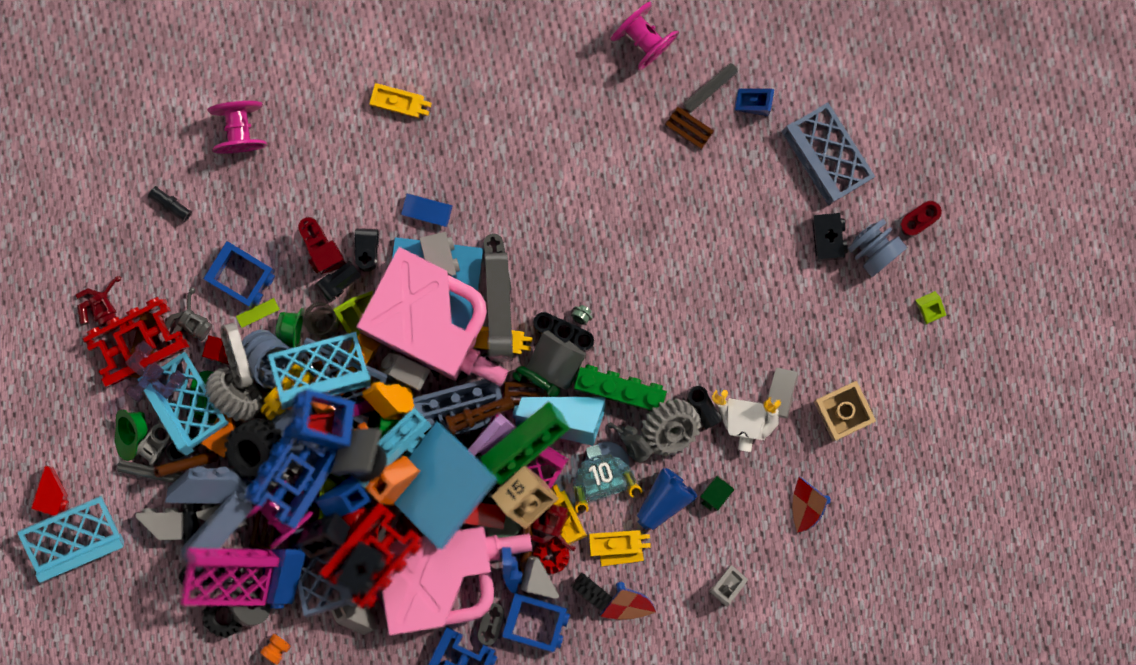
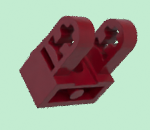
[298,217,346,277]

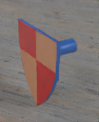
[792,477,831,533]
[600,582,656,620]

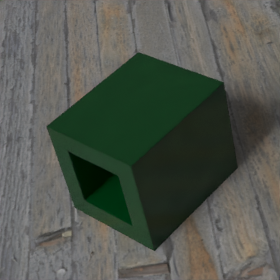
[700,476,735,511]

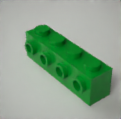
[574,364,667,412]
[480,401,570,486]

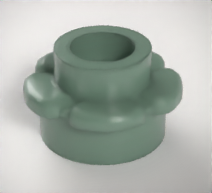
[571,305,592,325]

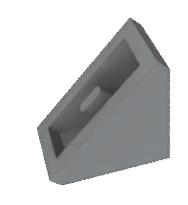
[519,556,559,599]
[709,565,748,607]

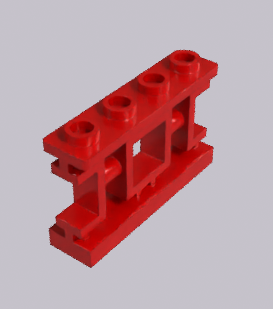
[82,297,189,387]
[320,503,423,610]

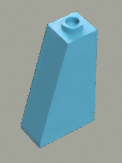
[512,397,606,446]

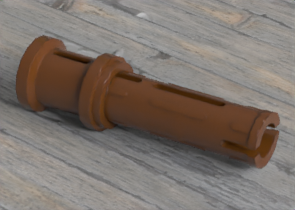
[445,395,515,435]

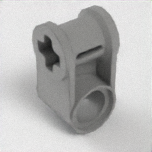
[136,424,172,466]

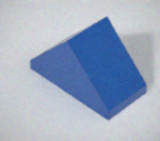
[735,89,774,116]

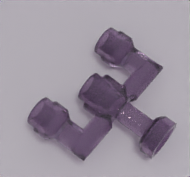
[125,340,187,402]

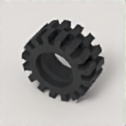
[570,572,613,612]
[202,597,243,637]

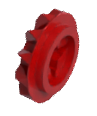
[534,538,570,574]

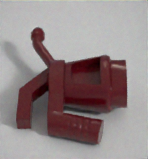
[75,276,122,327]
[531,504,576,551]

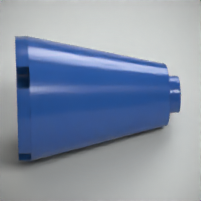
[637,468,698,530]

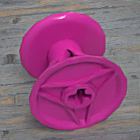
[611,1,679,71]
[207,101,268,154]
[245,480,314,549]

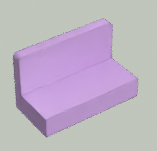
[468,414,516,456]

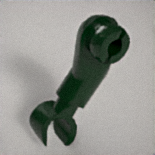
[512,366,560,397]

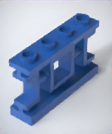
[245,424,337,529]
[429,627,498,665]

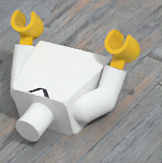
[712,390,781,452]

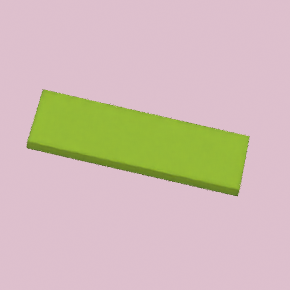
[236,298,280,328]

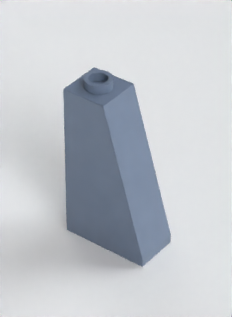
[181,491,253,572]

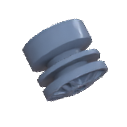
[847,219,908,277]
[242,330,295,388]

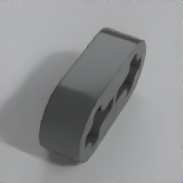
[478,603,504,645]

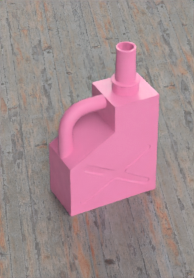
[357,247,509,387]
[375,527,533,635]

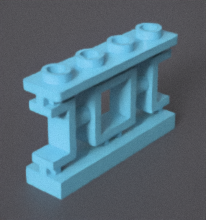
[357,408,432,505]

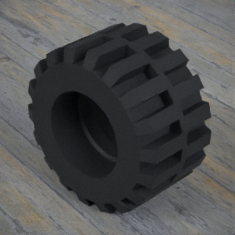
[225,418,282,480]

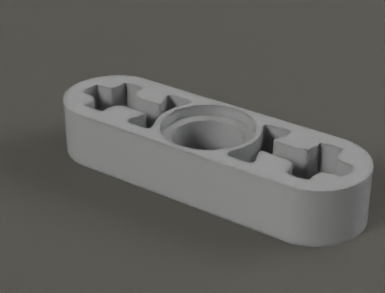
[220,323,252,388]

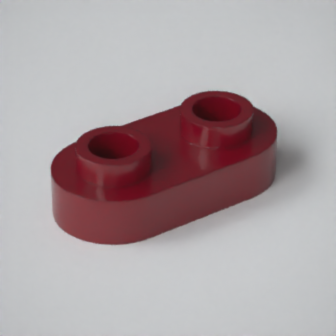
[900,201,942,236]

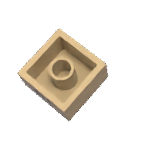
[814,381,876,441]
[492,465,559,529]

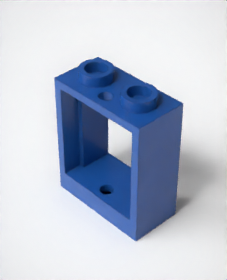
[203,241,275,309]
[290,389,355,450]
[502,593,570,652]

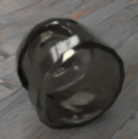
[304,302,340,339]

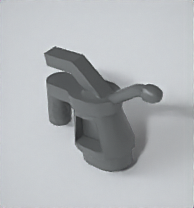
[165,287,212,345]
[608,422,654,462]

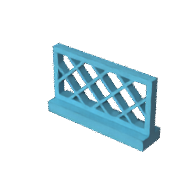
[268,332,370,409]
[137,352,229,456]
[17,496,124,583]

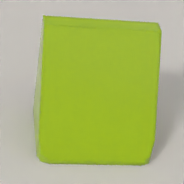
[915,291,946,324]

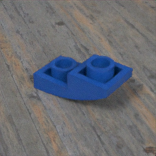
[401,193,453,227]
[502,547,522,593]

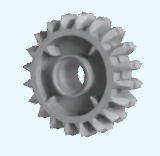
[204,367,264,422]
[641,398,701,457]

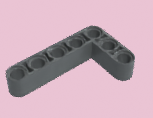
[485,252,513,362]

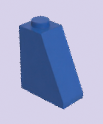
[263,549,305,608]

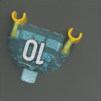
[573,445,642,513]

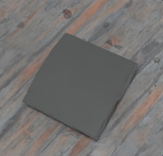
[526,331,586,390]
[331,429,382,477]

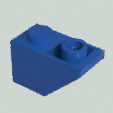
[315,476,371,516]

